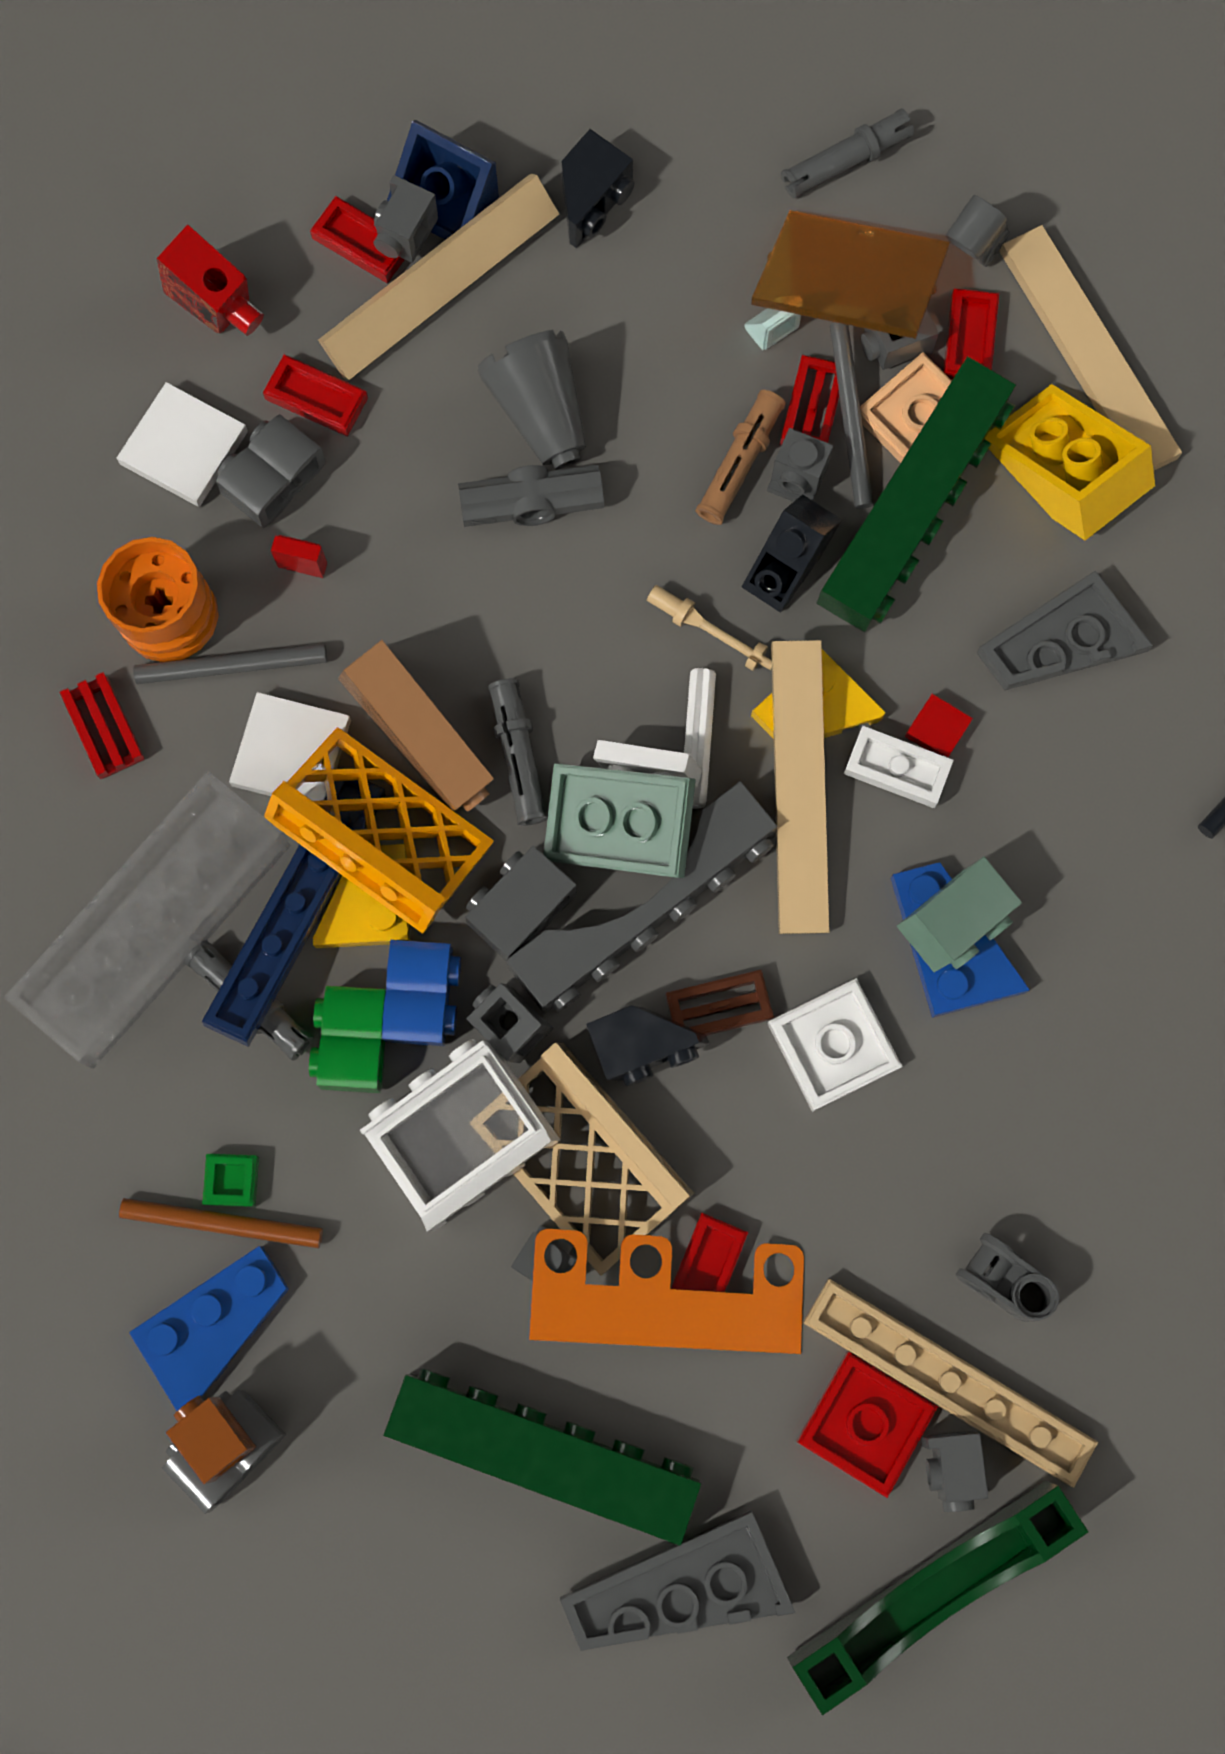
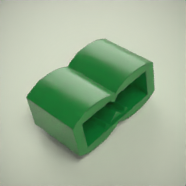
[309,986,386,1093]

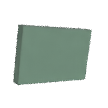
[544,763,696,878]

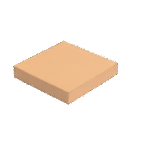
[860,352,952,463]

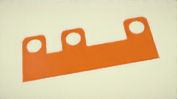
[529,1229,804,1354]

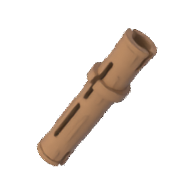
[695,389,786,525]

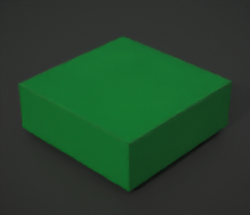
[202,1154,259,1207]

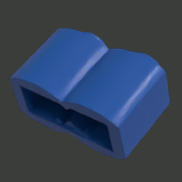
[382,940,461,1046]

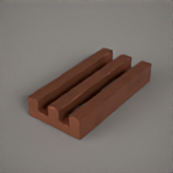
[665,970,774,1035]

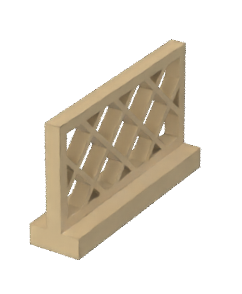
[469,1042,694,1276]

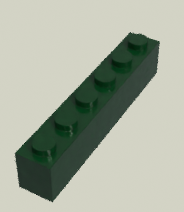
[816,356,1016,633]
[383,1368,701,1546]

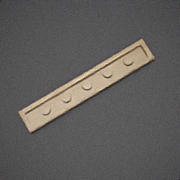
[318,174,559,380]
[1000,225,1182,471]
[771,640,829,934]
[803,1279,1098,1488]

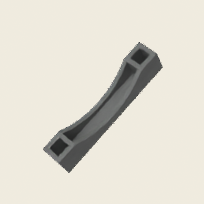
[506,781,777,1014]

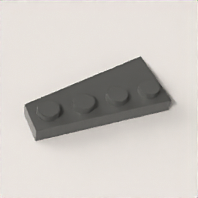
[560,1510,796,1651]

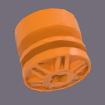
[97,537,219,662]

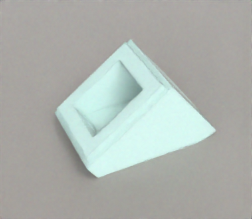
[744,299,803,351]

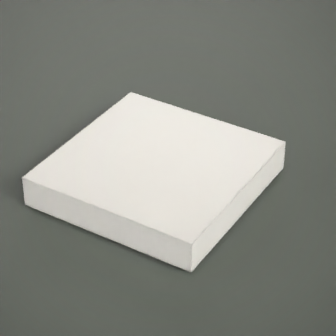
[117,382,248,507]
[229,692,351,801]
[767,978,903,1112]

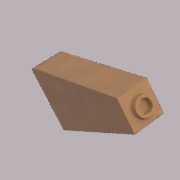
[338,640,494,812]

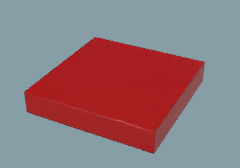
[796,1352,938,1498]

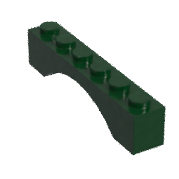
[787,1481,1089,1716]

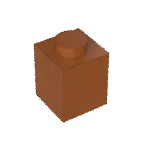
[166,1395,256,1484]

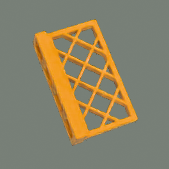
[263,727,494,934]

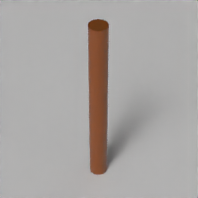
[119,1198,323,1248]

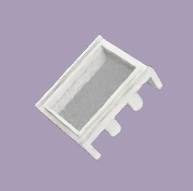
[360,1039,561,1232]

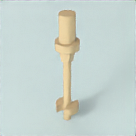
[647,585,772,671]

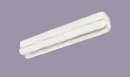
[684,668,716,809]

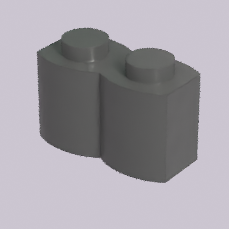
[216,414,326,528]
[162,1390,287,1514]

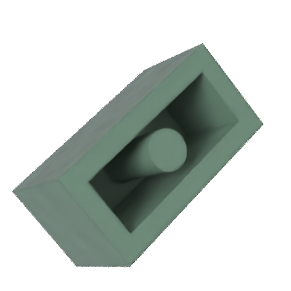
[897,856,1022,972]

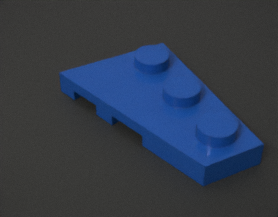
[891,862,1030,1018]
[129,1246,289,1411]

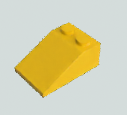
[985,384,1155,541]

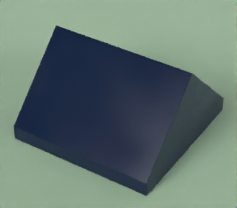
[387,120,499,240]

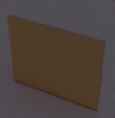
[751,210,950,339]

